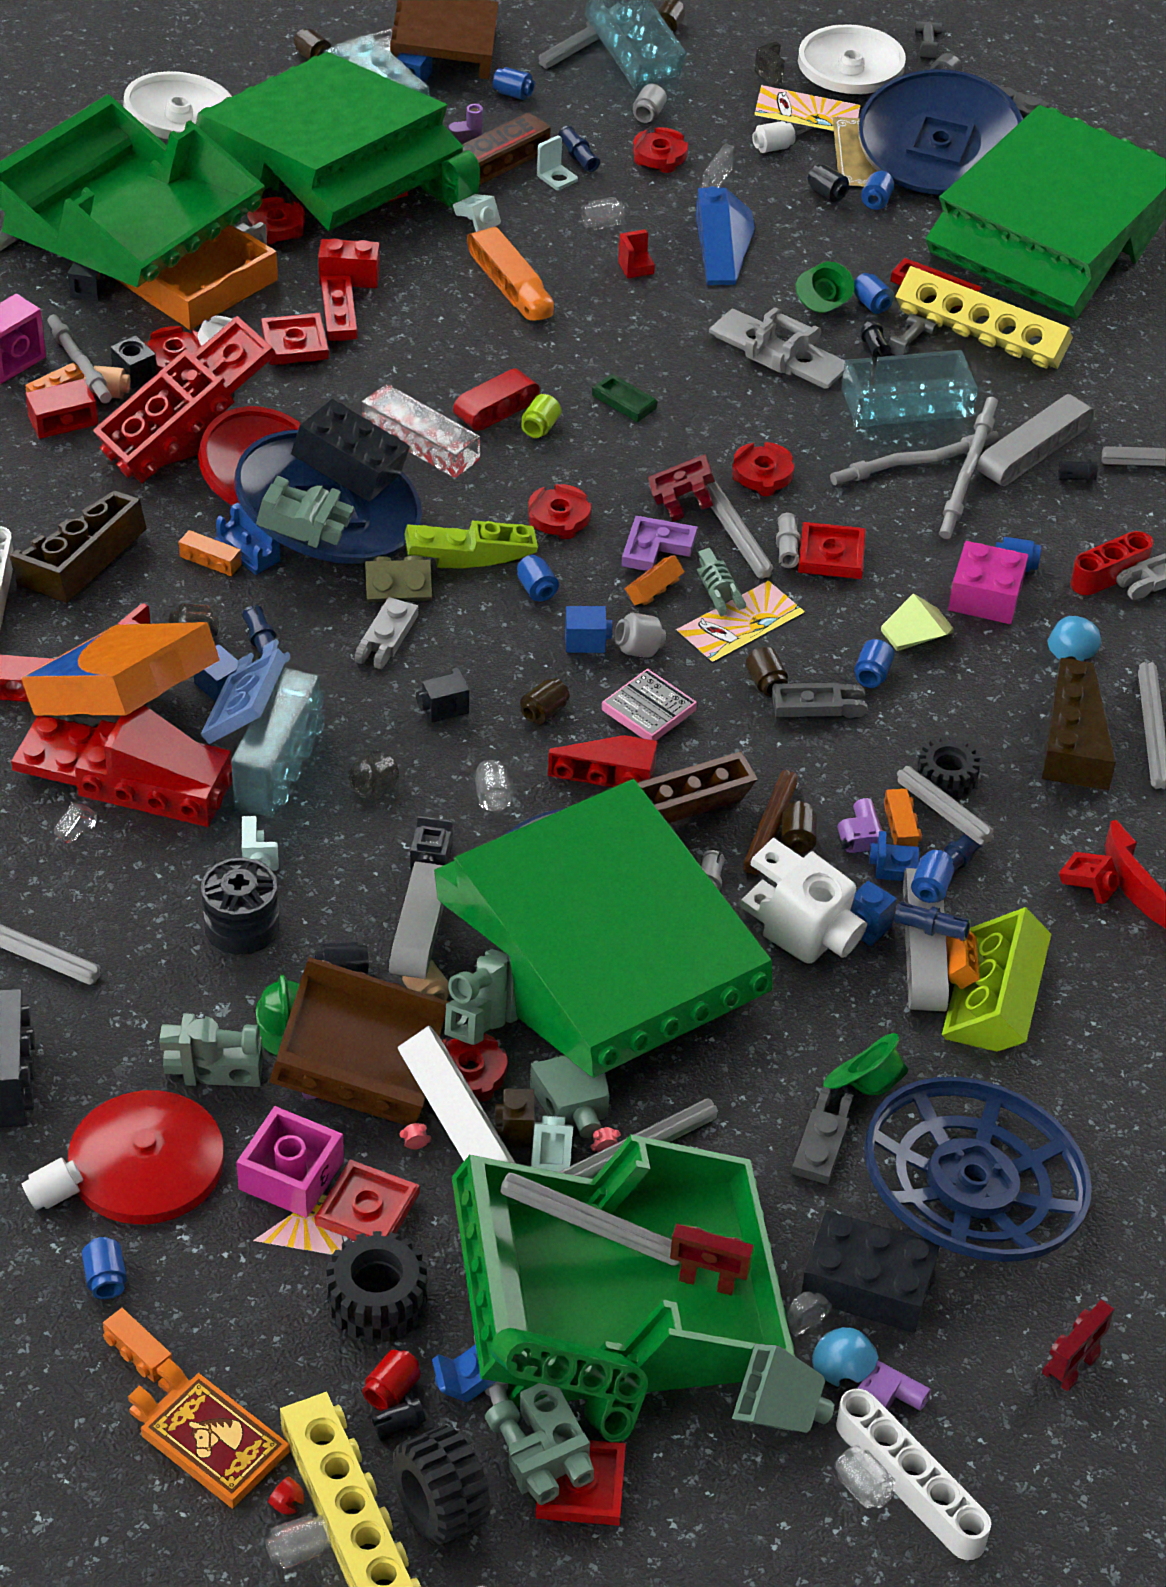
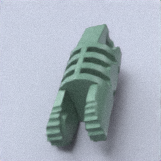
[697,548,746,616]

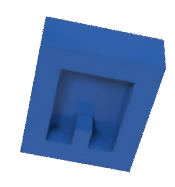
[869,831,919,881]
[432,1344,496,1403]

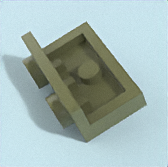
[365,556,432,602]

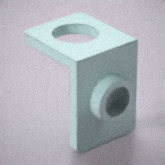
[537,135,578,190]

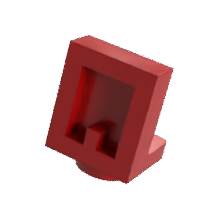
[1059,852,1120,904]

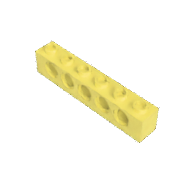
[895,266,1073,369]
[280,1392,421,1587]

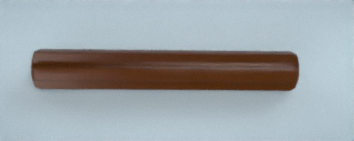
[743,770,798,876]

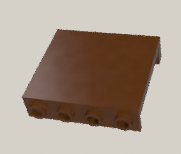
[389,0,499,80]
[269,957,449,1126]

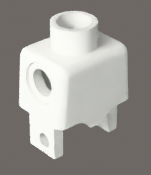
[740,838,867,963]

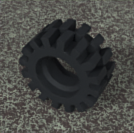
[917,736,981,799]

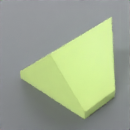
[881,593,954,651]

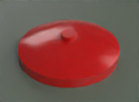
[198,406,301,505]
[68,1090,224,1225]

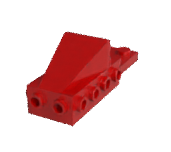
[93,316,276,484]
[11,705,236,827]

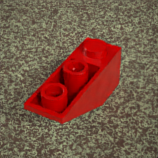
[548,735,658,787]

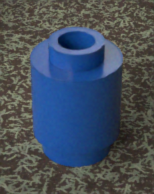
[493,67,535,100]
[861,171,894,210]
[854,273,894,314]
[995,537,1041,572]
[517,555,559,602]
[854,639,895,688]
[911,850,954,903]
[81,1237,127,1299]

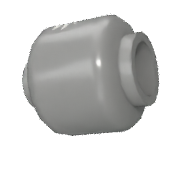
[615,612,666,658]

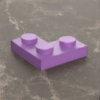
[621,516,697,571]

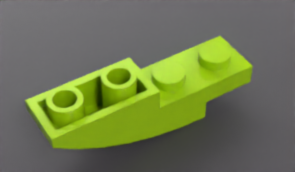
[405,520,538,568]

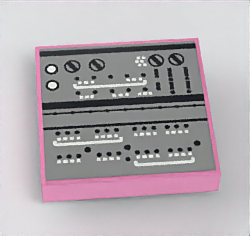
[602,669,697,741]

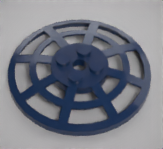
[864,1077,1092,1262]

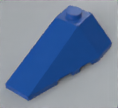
[696,186,755,285]

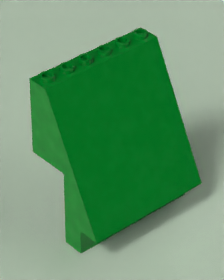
[196,52,464,231]
[0,94,265,288]
[925,104,1166,320]
[434,779,773,1078]
[452,1134,795,1407]

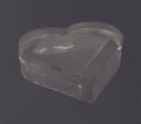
[54,803,97,844]
[787,1292,832,1337]

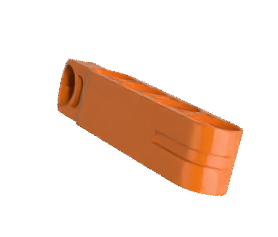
[467,226,554,320]

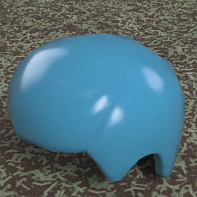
[1047,616,1102,661]
[812,1327,879,1387]

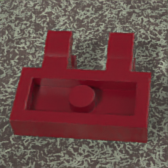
[648,454,715,522]
[670,1224,754,1296]
[1042,1300,1114,1392]

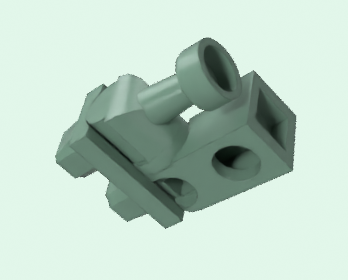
[256,476,354,548]
[444,949,518,1045]
[159,1014,264,1087]
[485,1383,594,1505]

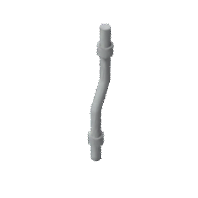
[47,314,112,403]
[939,397,998,539]
[830,431,1000,485]

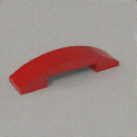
[1105,820,1166,929]

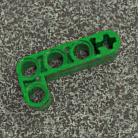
[419,150,480,208]
[490,1328,648,1442]

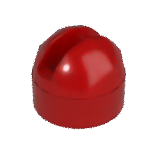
[267,1476,304,1515]

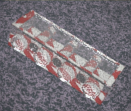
[362,384,480,478]

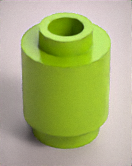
[521,394,561,438]

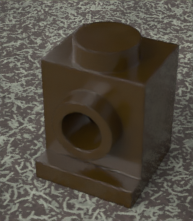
[495,1089,534,1148]

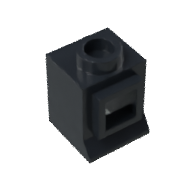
[410,816,453,870]

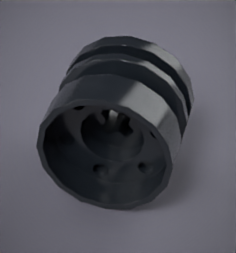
[201,857,279,955]

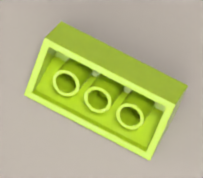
[942,907,1051,1052]

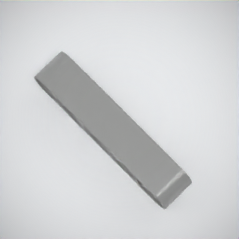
[977,394,1095,486]
[389,861,444,979]
[903,868,949,1012]

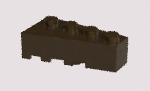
[9,491,147,603]
[1042,658,1116,790]

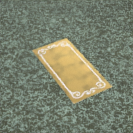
[832,117,878,186]

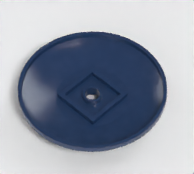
[859,69,1023,195]
[234,430,422,564]

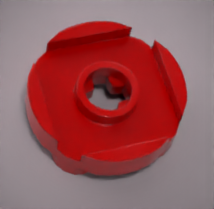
[633,127,688,173]
[247,197,305,244]
[145,326,201,374]
[732,442,794,496]
[528,484,591,539]
[442,1033,507,1101]

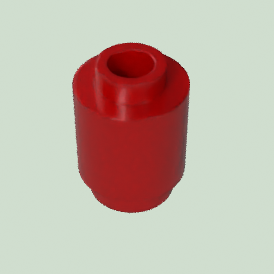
[362,1350,421,1411]

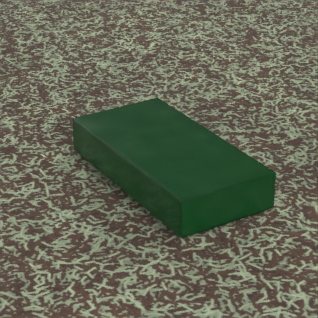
[592,374,658,422]

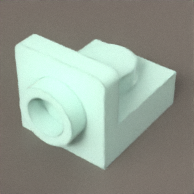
[453,194,501,232]
[242,816,279,871]
[531,1116,573,1172]

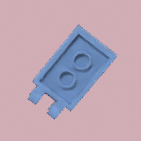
[200,639,290,744]

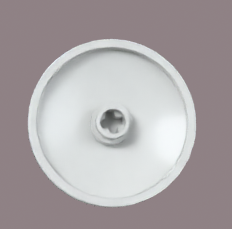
[798,25,906,94]
[123,71,232,139]

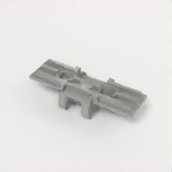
[709,307,851,389]

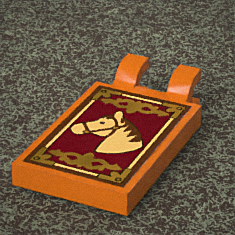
[128,1358,290,1509]

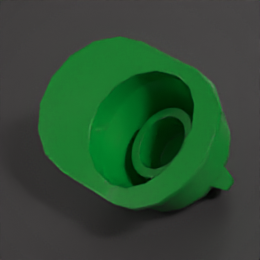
[795,261,855,313]
[256,975,299,1056]
[823,1033,908,1095]

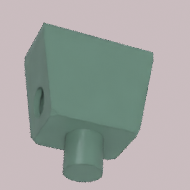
[530,1055,609,1138]
[732,1344,834,1433]

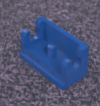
[214,502,280,575]

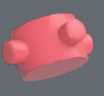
[400,1123,431,1150]
[590,1127,621,1152]

